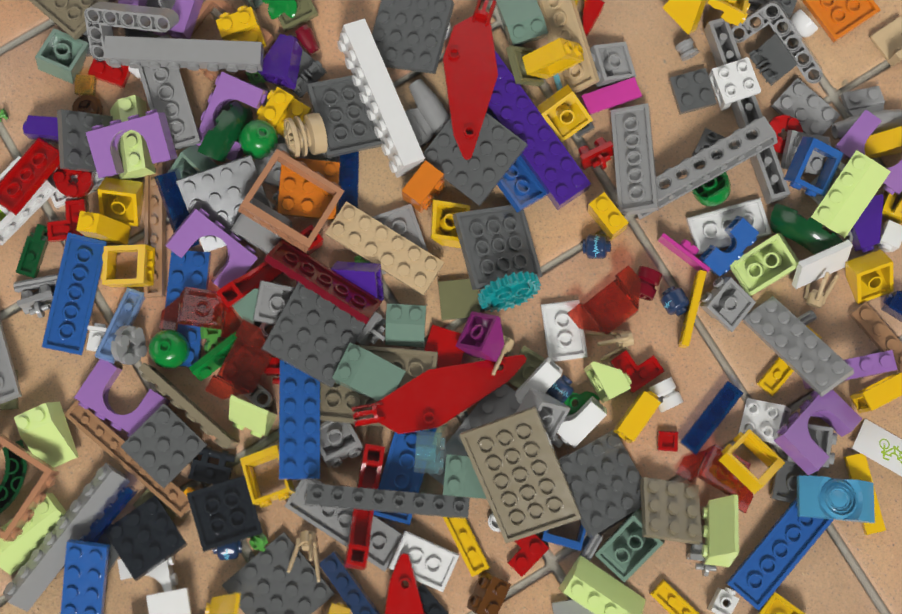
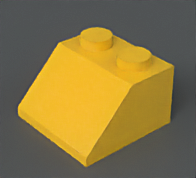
[537,84,593,142]
[98,177,144,227]
[430,200,470,248]
[845,249,894,304]

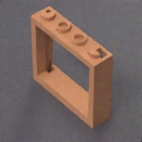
[191,0,275,81]
[238,149,344,253]
[0,434,60,542]

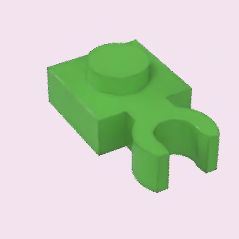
[199,318,222,352]

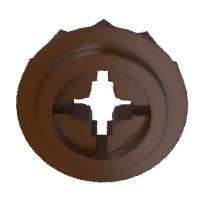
[72,94,103,115]

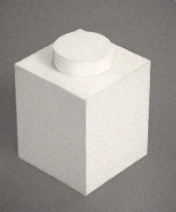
[876,220,902,253]

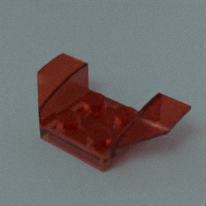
[567,265,641,335]
[159,287,241,338]
[205,319,272,400]
[676,444,753,514]

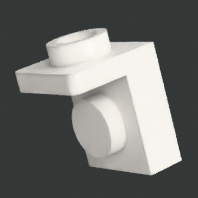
[86,323,107,352]

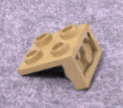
[870,17,902,67]

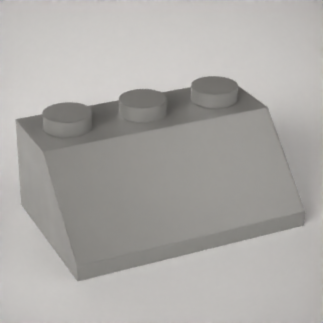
[516,389,571,441]

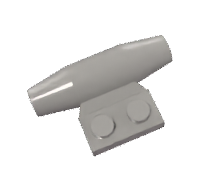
[405,79,451,148]
[832,86,902,139]

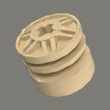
[284,113,328,159]

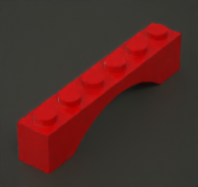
[216,224,324,313]
[344,444,385,570]

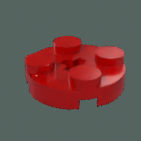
[769,115,803,154]
[53,166,94,198]

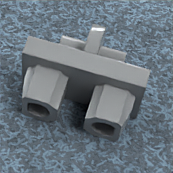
[17,284,53,318]
[357,312,386,346]
[686,543,716,576]

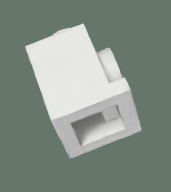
[707,587,739,614]

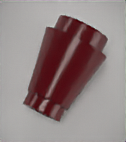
[295,24,320,54]

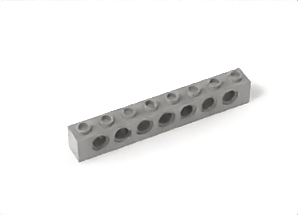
[637,116,778,220]

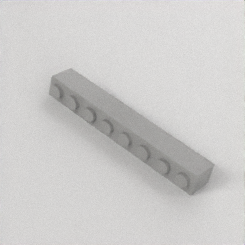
[103,36,264,73]
[3,463,130,612]

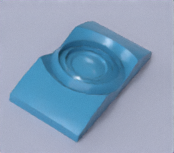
[797,476,875,523]

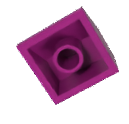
[456,311,504,362]

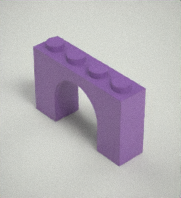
[118,0,203,39]
[196,72,269,161]
[85,109,178,178]
[835,110,902,195]
[165,208,258,289]
[803,350,897,389]
[74,359,171,437]
[774,389,862,476]

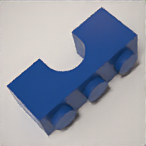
[698,216,759,277]

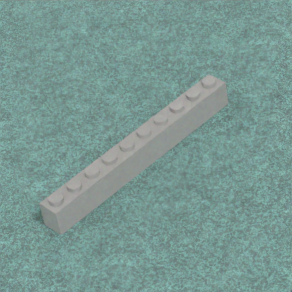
[704,18,790,204]

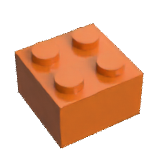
[402,160,445,213]

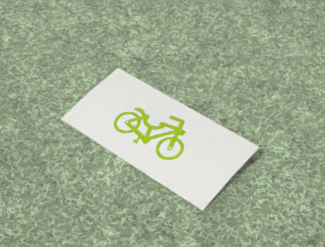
[852,419,902,477]

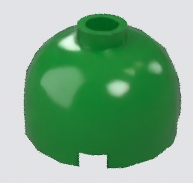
[238,119,278,160]
[692,172,731,207]
[149,329,190,369]

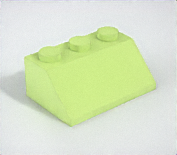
[584,362,632,403]
[702,495,739,567]

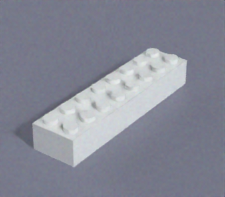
[337,18,425,178]

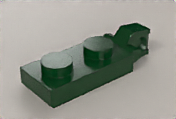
[16,224,48,278]

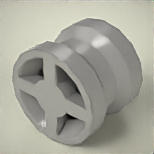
[675,38,699,61]

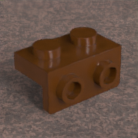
[467,571,511,614]

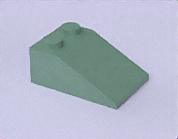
[495,0,548,46]
[332,343,406,402]
[443,454,487,499]
[595,508,665,583]

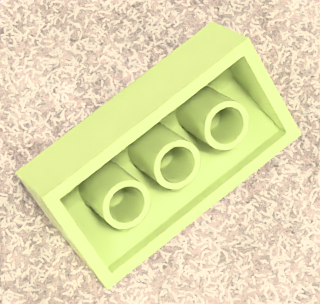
[110,95,156,180]
[811,150,891,238]
[0,493,67,575]
[558,555,646,614]

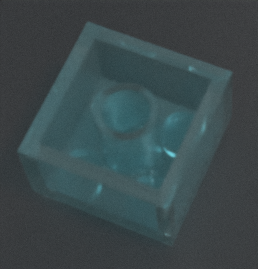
[414,431,445,474]

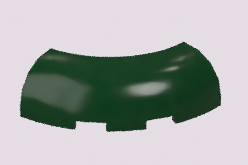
[197,100,253,162]
[770,203,843,255]
[0,439,27,514]

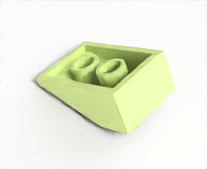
[730,233,799,297]
[228,395,277,438]
[14,401,79,468]

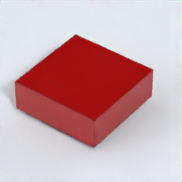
[657,431,678,452]

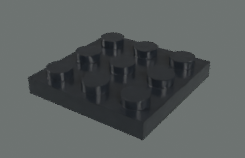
[186,476,263,553]
[104,495,188,581]

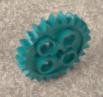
[478,271,541,312]

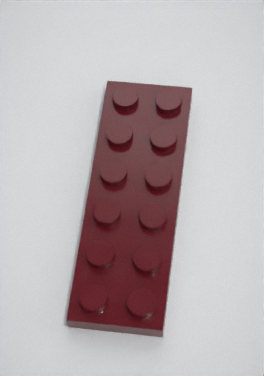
[264,239,382,325]

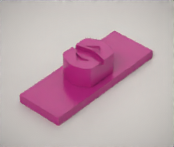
[581,77,642,115]
[658,233,711,272]

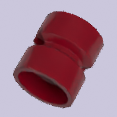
[629,266,663,301]

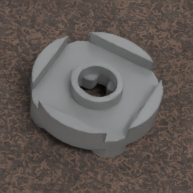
[111,325,147,365]

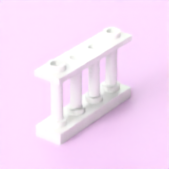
[0,156,57,245]

